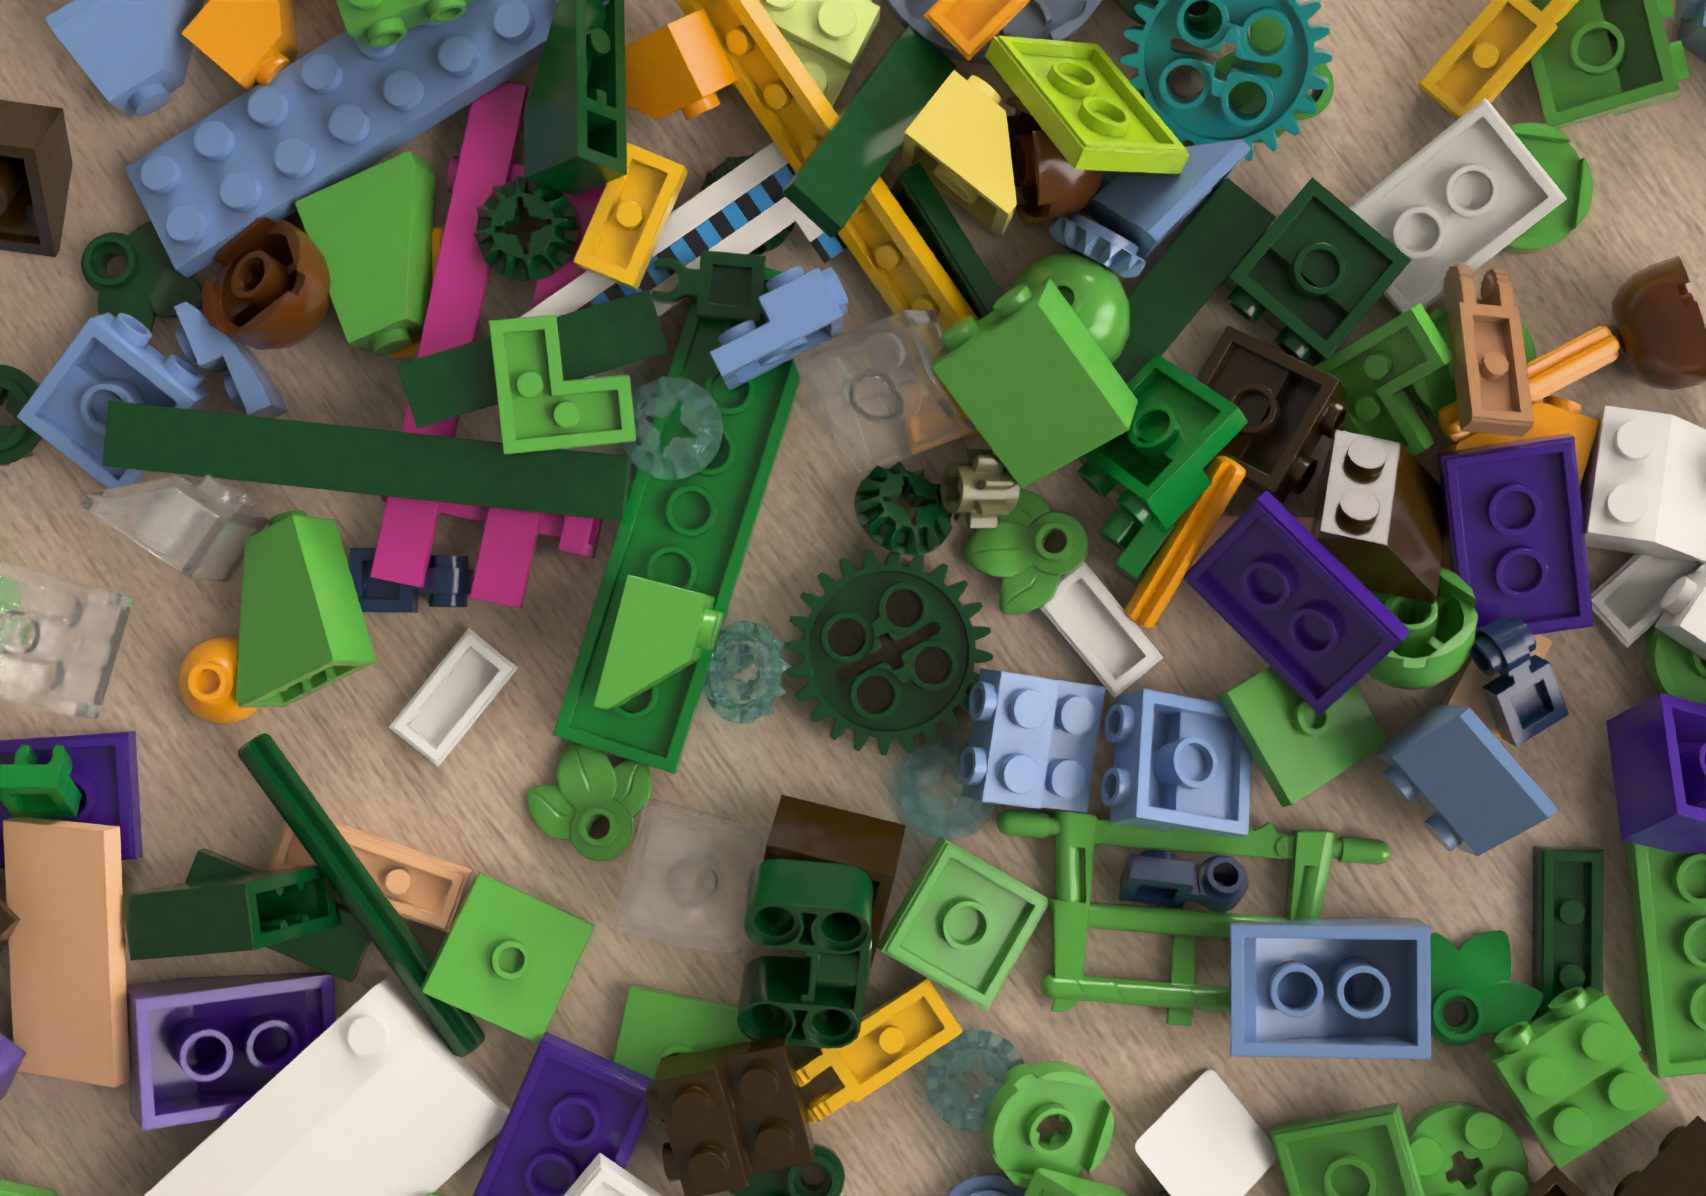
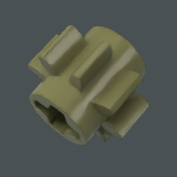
[940,449,1020,529]

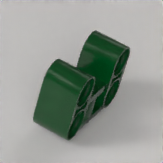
[737,859,873,1048]

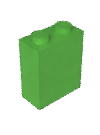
[931,277,1138,489]

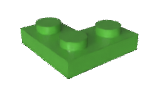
[1313,302,1453,456]
[488,315,636,455]

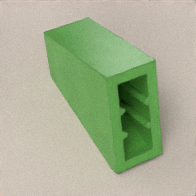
[295,150,436,356]
[235,510,377,708]

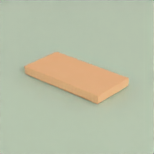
[3,817,130,1088]

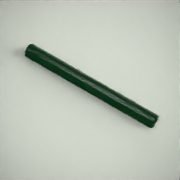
[238,733,485,1058]

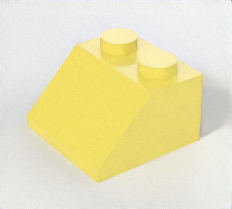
[902,70,1017,239]

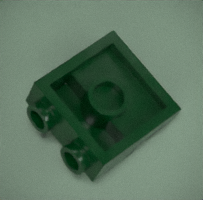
[1222,177,1411,364]

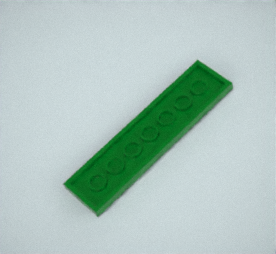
[553,267,811,774]

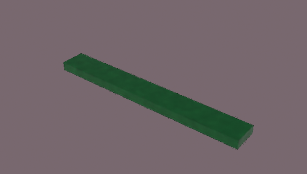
[102,401,631,521]

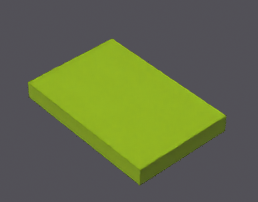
[985,36,1190,174]

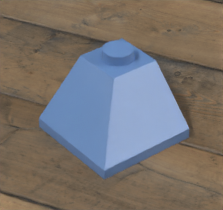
[44,0,204,117]
[1087,139,1251,260]

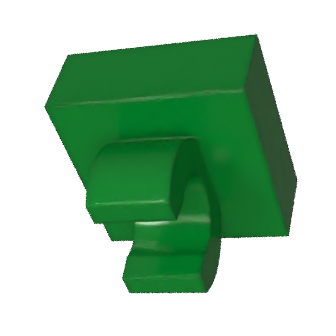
[1100,510,1175,585]
[0,745,82,817]

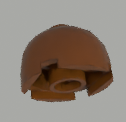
[1006,95,1103,224]
[202,217,331,350]
[1608,256,1706,390]

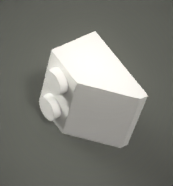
[1580,405,1706,563]

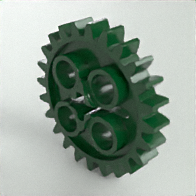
[784,549,993,755]

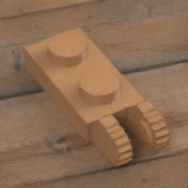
[1443,264,1534,437]

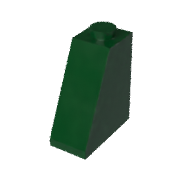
[122,864,339,961]

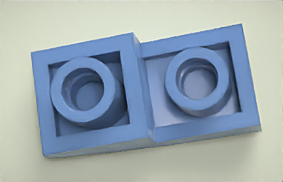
[174,302,288,418]

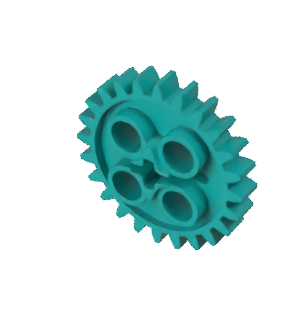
[1120,0,1333,161]

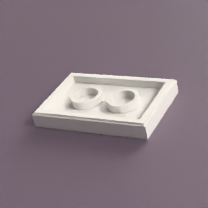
[1349,98,1567,314]

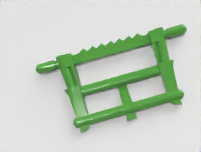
[997,809,1391,1026]

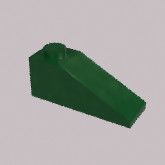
[524,0,627,196]

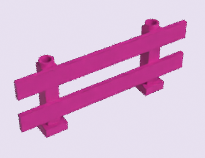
[370,82,628,608]

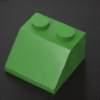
[594,575,723,710]

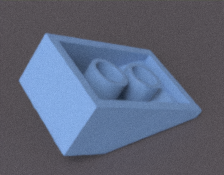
[1229,917,1431,1059]

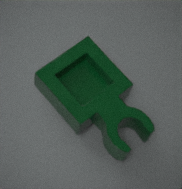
[652,250,766,323]

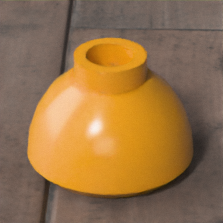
[177,637,258,725]

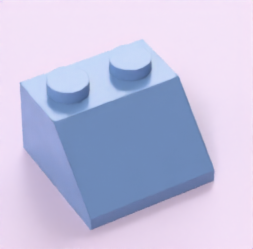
[1376,703,1559,856]

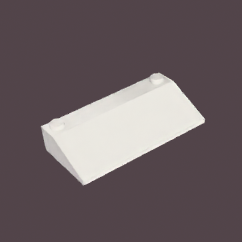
[144,976,510,1196]

